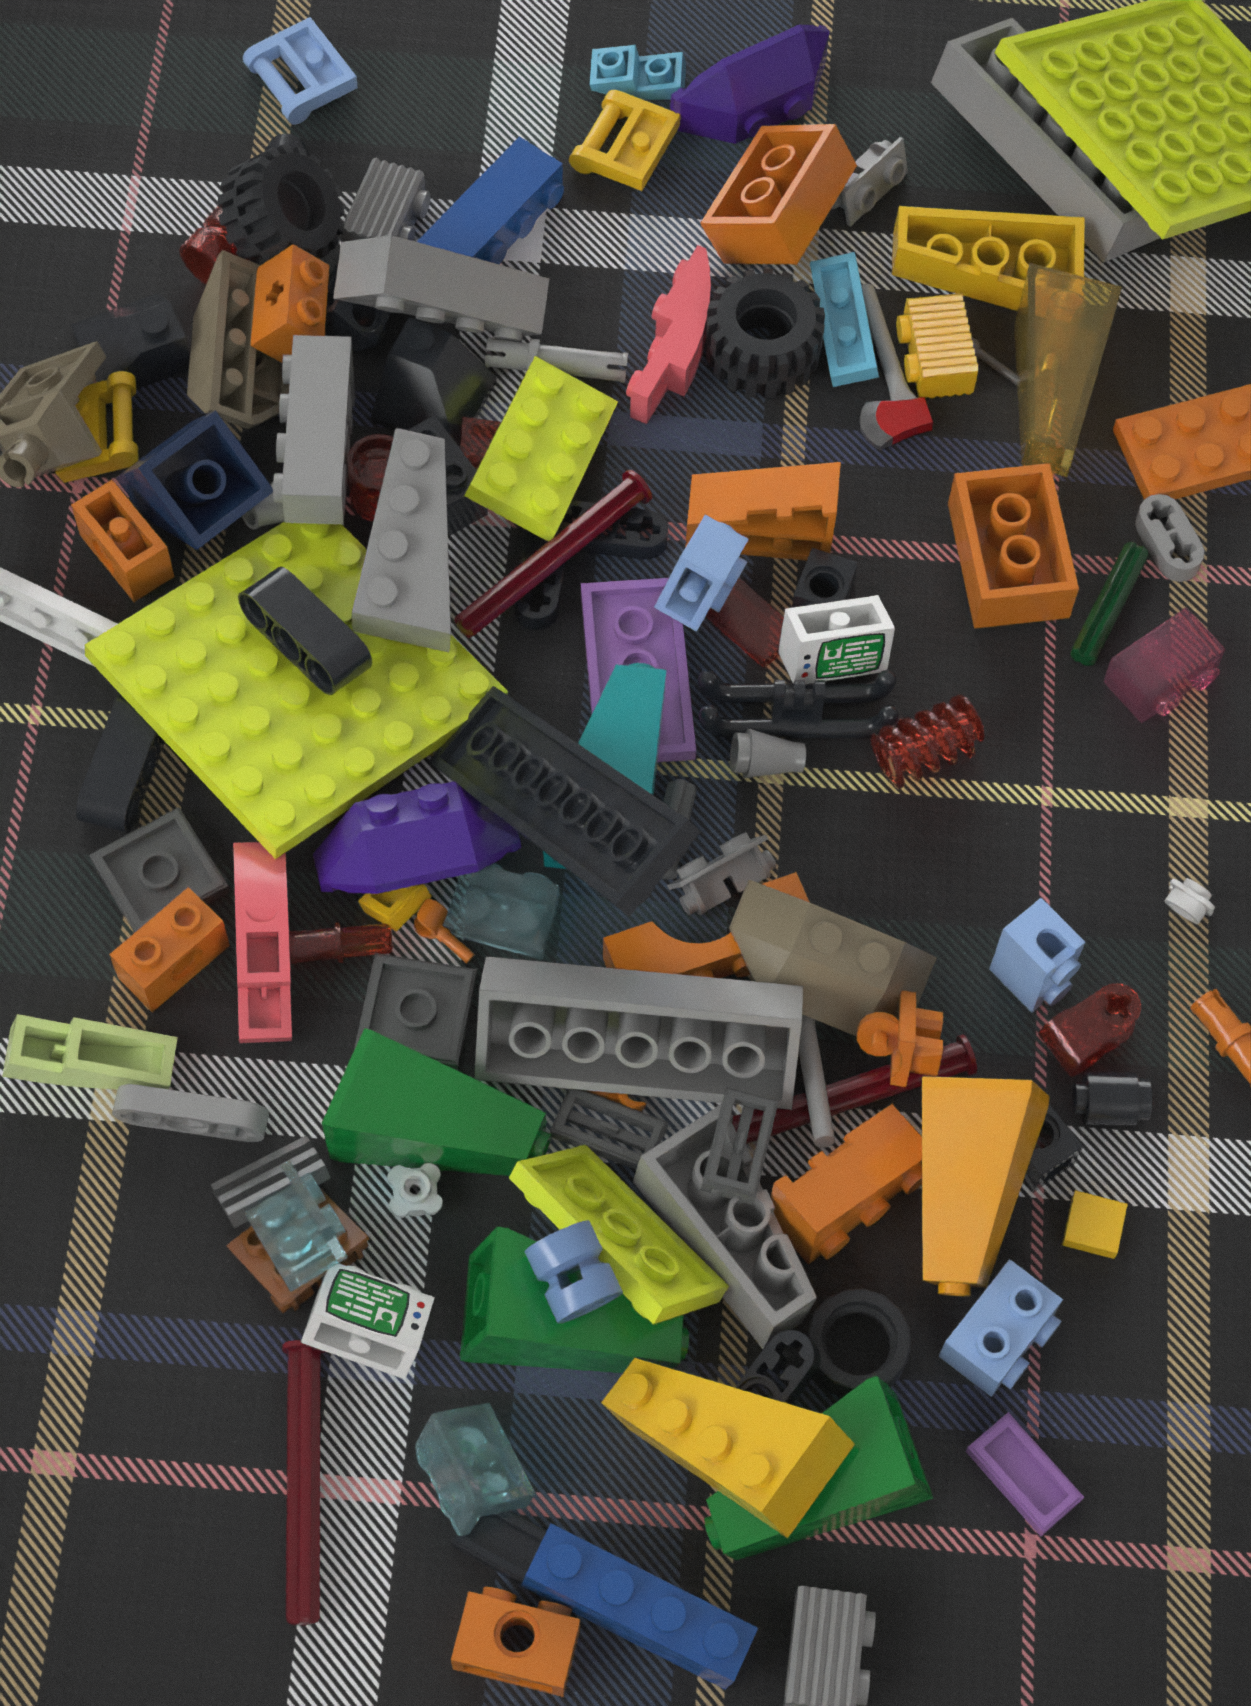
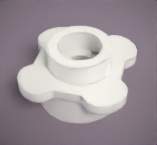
[1164,878,1215,924]
[387,1163,443,1218]

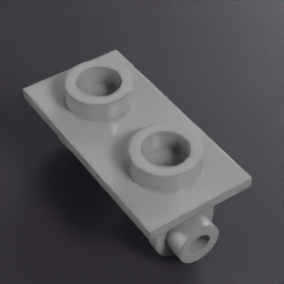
[832,137,908,227]
[667,832,776,916]

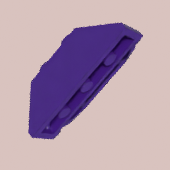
[670,24,830,144]
[313,781,521,894]

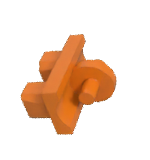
[857,990,943,1087]

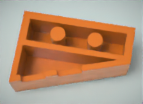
[685,462,841,561]
[771,1104,922,1265]

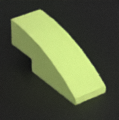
[2,1014,177,1089]

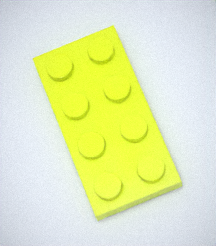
[464,356,618,542]
[509,1145,729,1324]

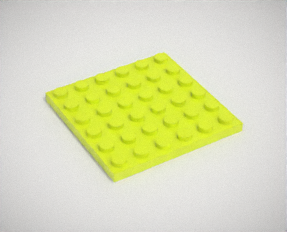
[995,0,1251,240]
[84,522,508,859]

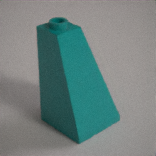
[543,663,667,869]

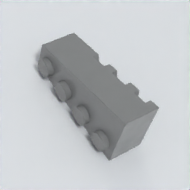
[333,235,549,342]
[273,335,355,525]
[352,428,451,652]
[633,1104,817,1349]

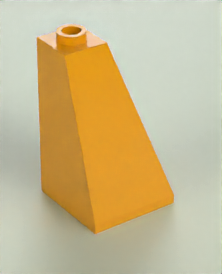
[922,1077,1049,1296]

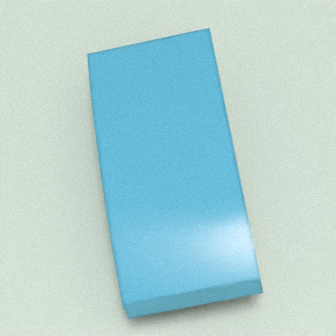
[590,45,686,100]

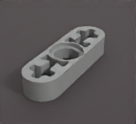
[112,1084,269,1142]

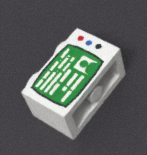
[778,595,895,684]
[301,1261,435,1379]

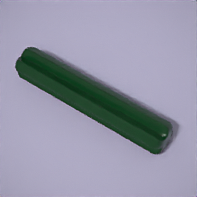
[1070,542,1148,666]

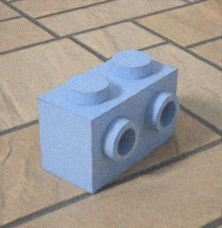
[654,515,749,632]
[939,1259,1063,1397]

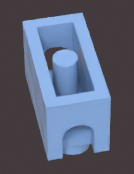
[989,898,1085,1013]

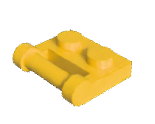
[568,90,680,191]
[55,371,139,483]

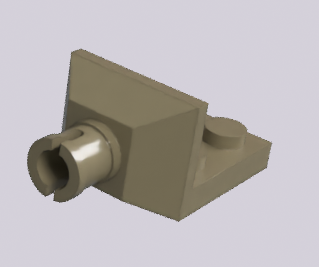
[0,341,106,487]

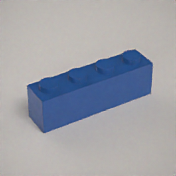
[417,136,564,265]
[521,1523,758,1690]

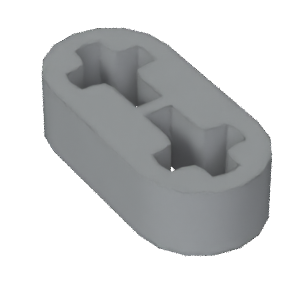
[1135,494,1205,582]

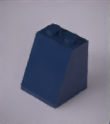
[116,410,273,550]

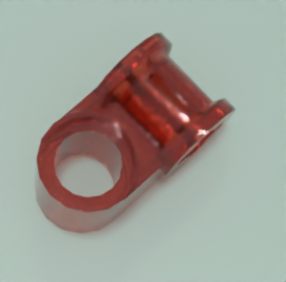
[1038,983,1141,1077]

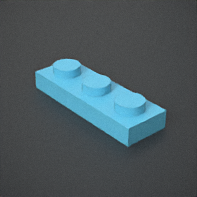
[810,252,879,387]

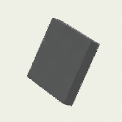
[89,807,230,933]
[354,953,477,1071]

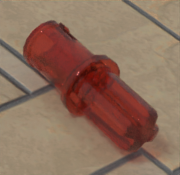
[289,922,393,964]

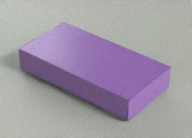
[965,1412,1084,1537]

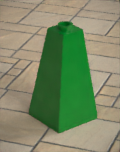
[322,1028,552,1176]
[460,1227,689,1373]
[704,1376,933,1560]

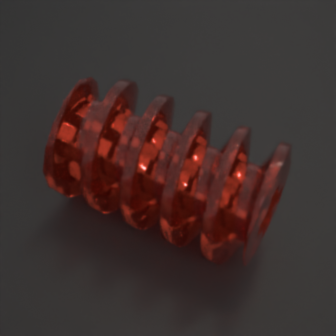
[871,694,984,789]

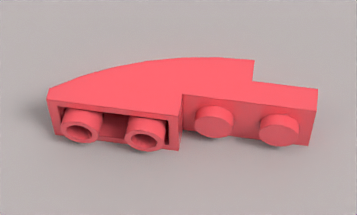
[626,245,711,424]
[233,842,292,1043]

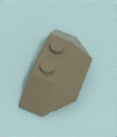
[187,250,290,429]
[729,880,937,1036]

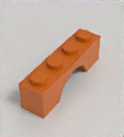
[603,872,809,978]

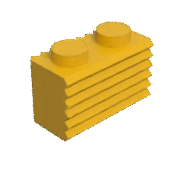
[896,293,978,399]

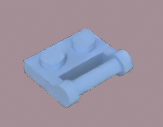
[243,17,358,124]

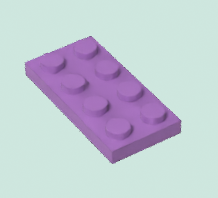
[581,578,696,763]

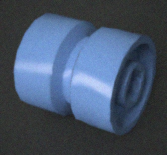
[524,1220,623,1324]

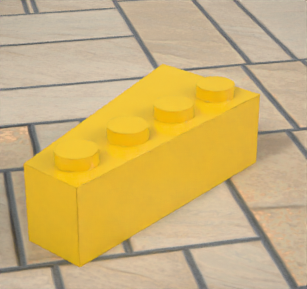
[892,206,1085,327]
[601,1358,855,1538]

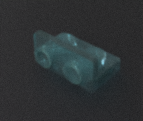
[443,863,559,960]
[244,1161,348,1292]
[415,1403,536,1536]

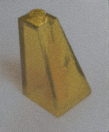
[1014,263,1122,477]

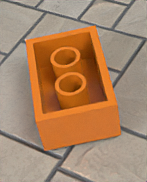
[700,124,857,265]
[948,463,1079,629]

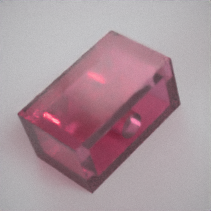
[1103,607,1225,723]

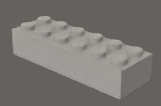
[931,18,1161,263]
[475,957,803,1110]

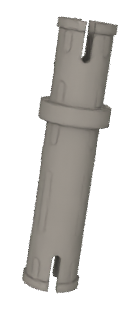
[485,337,628,383]

